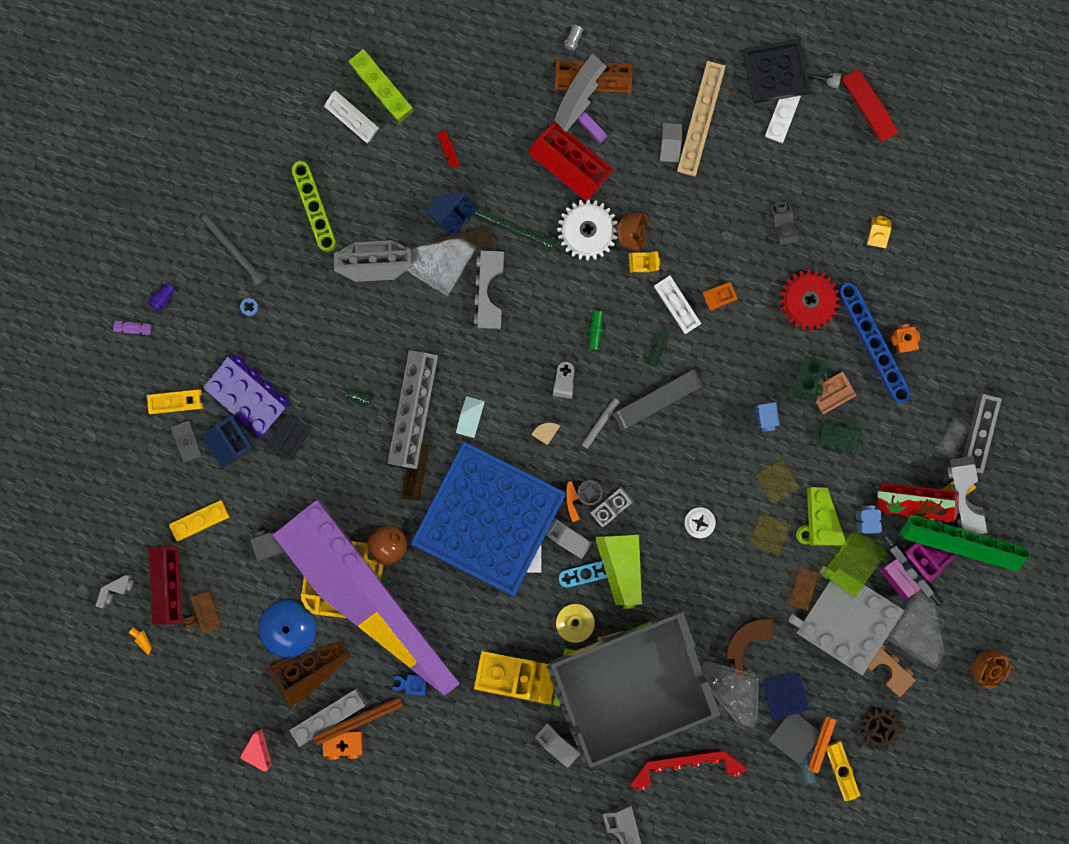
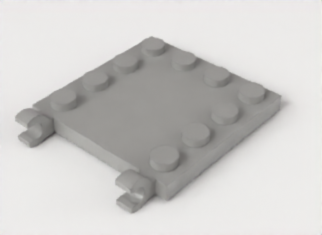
[788,566,904,676]

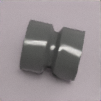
[577,480,603,505]

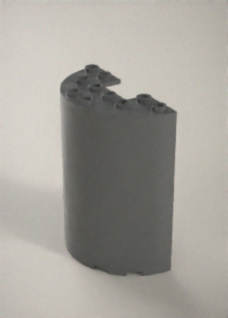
[547,609,720,768]

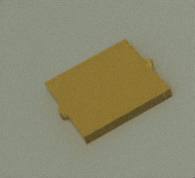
[756,460,799,504]
[749,513,791,556]

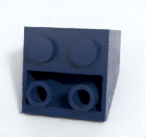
[424,192,477,236]
[202,415,255,469]

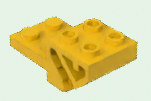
[474,651,554,705]

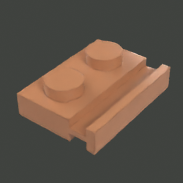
[809,371,857,415]

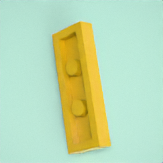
[169,500,229,542]

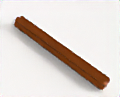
[313,697,403,745]

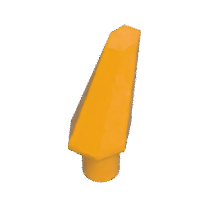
[129,627,152,655]

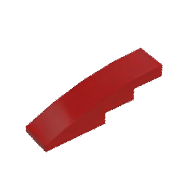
[841,69,899,143]

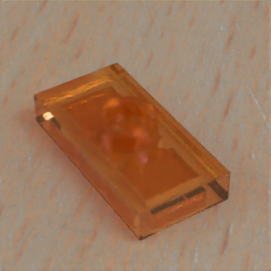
[789,568,818,610]
[191,591,221,634]

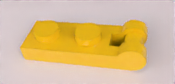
[147,390,203,414]

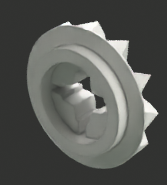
[685,508,716,538]

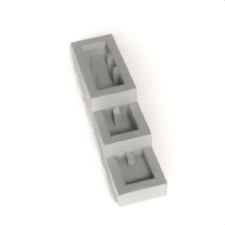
[554,54,607,132]

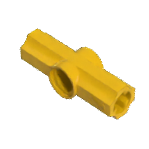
[826,741,860,801]

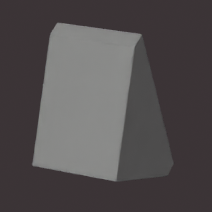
[660,123,682,162]

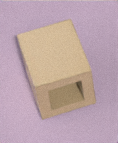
[532,423,560,445]

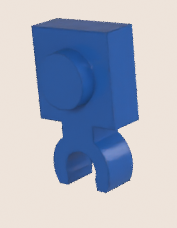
[393,674,427,696]

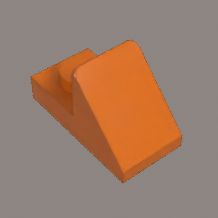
[703,282,738,310]

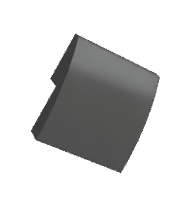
[769,710,820,764]

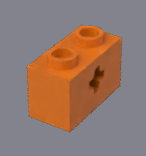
[323,730,363,760]

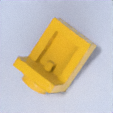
[867,216,892,248]
[629,251,660,273]

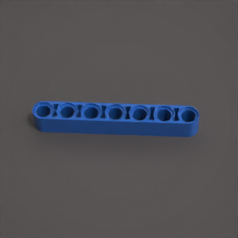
[838,283,911,403]

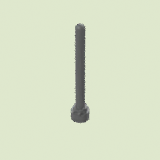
[201,214,268,288]

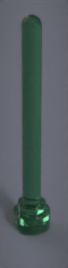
[473,208,556,252]

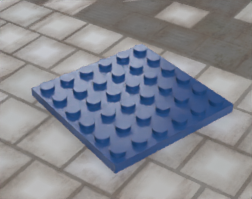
[411,442,567,597]

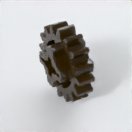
[859,708,902,750]

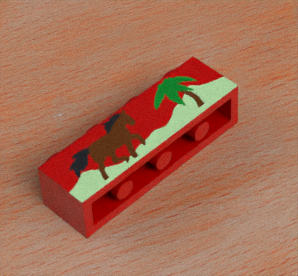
[878,482,959,522]

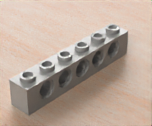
[387,350,438,469]

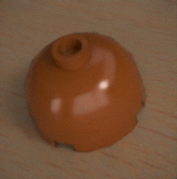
[615,212,648,251]
[367,526,407,565]
[972,649,1012,689]

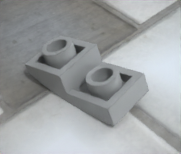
[591,487,634,528]

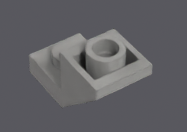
[546,518,592,559]
[96,574,134,608]
[535,723,580,767]

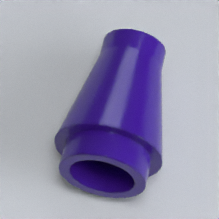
[148,283,175,312]

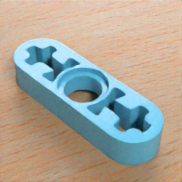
[559,561,607,587]

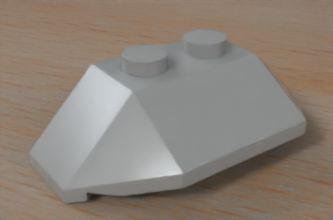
[334,240,411,282]

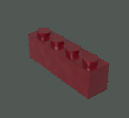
[148,546,182,625]

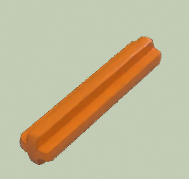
[808,717,836,773]

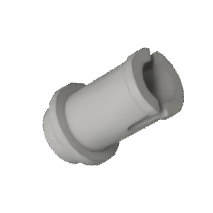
[564,25,584,51]

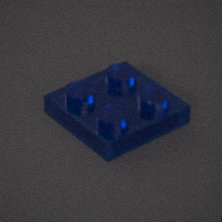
[762,673,810,720]

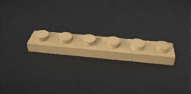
[677,61,726,177]

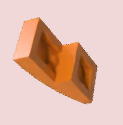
[566,481,580,522]

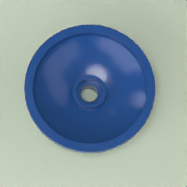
[259,600,316,658]

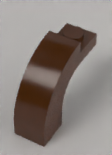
[725,618,773,678]

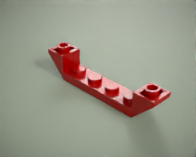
[630,749,746,790]

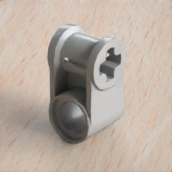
[553,362,574,399]

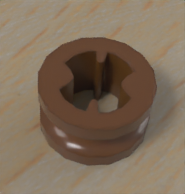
[182,615,199,629]

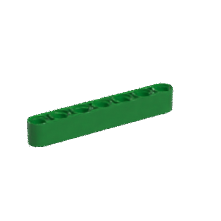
[900,515,1030,571]

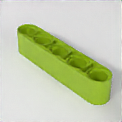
[292,161,336,252]

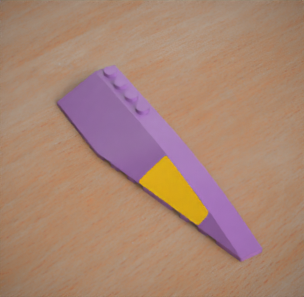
[273,500,460,696]

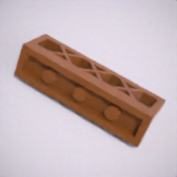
[555,60,632,93]

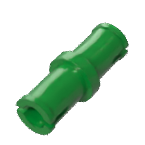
[587,311,604,351]

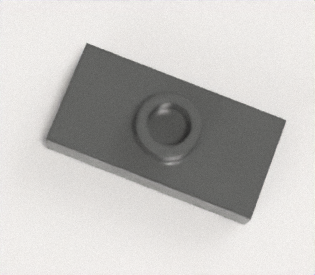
[171,421,202,463]

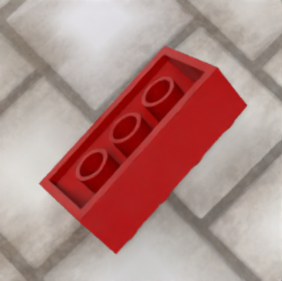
[528,122,614,201]

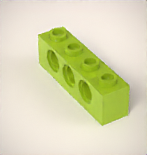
[349,49,413,123]

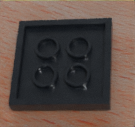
[743,39,811,104]

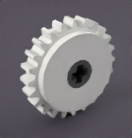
[558,199,618,261]

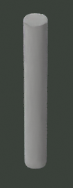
[581,398,620,449]

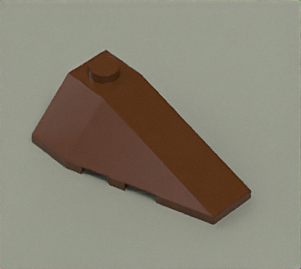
[266,641,351,707]

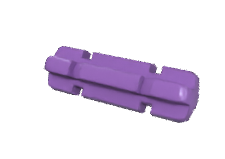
[113,321,151,335]

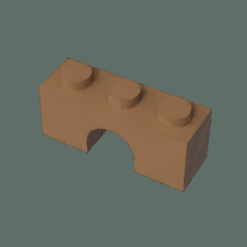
[868,645,916,697]

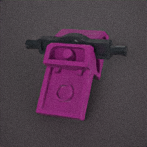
[879,520,958,606]

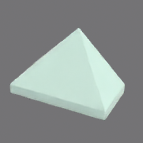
[456,396,485,438]

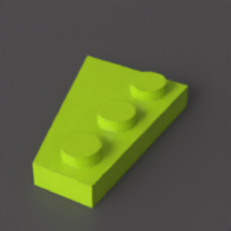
[807,487,847,546]

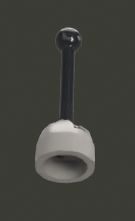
[807,73,841,89]

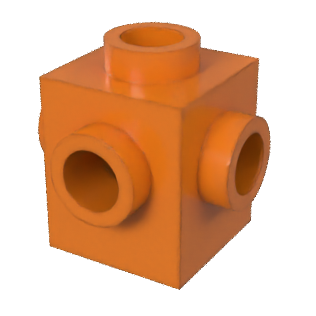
[891,324,920,353]

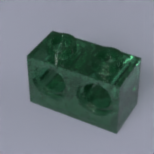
[792,355,830,402]

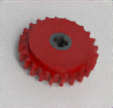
[779,270,840,331]

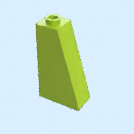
[596,535,642,609]

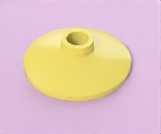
[556,604,595,643]

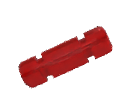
[437,131,459,168]

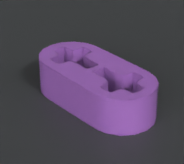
[577,111,607,143]

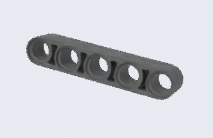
[612,369,704,431]

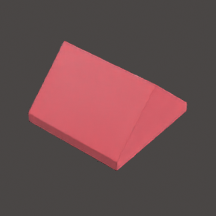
[240,728,272,771]

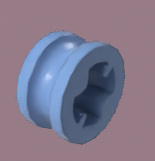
[240,298,258,316]

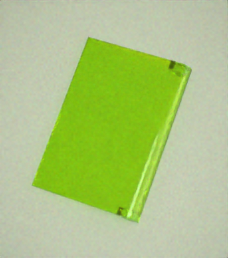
[822,530,886,598]

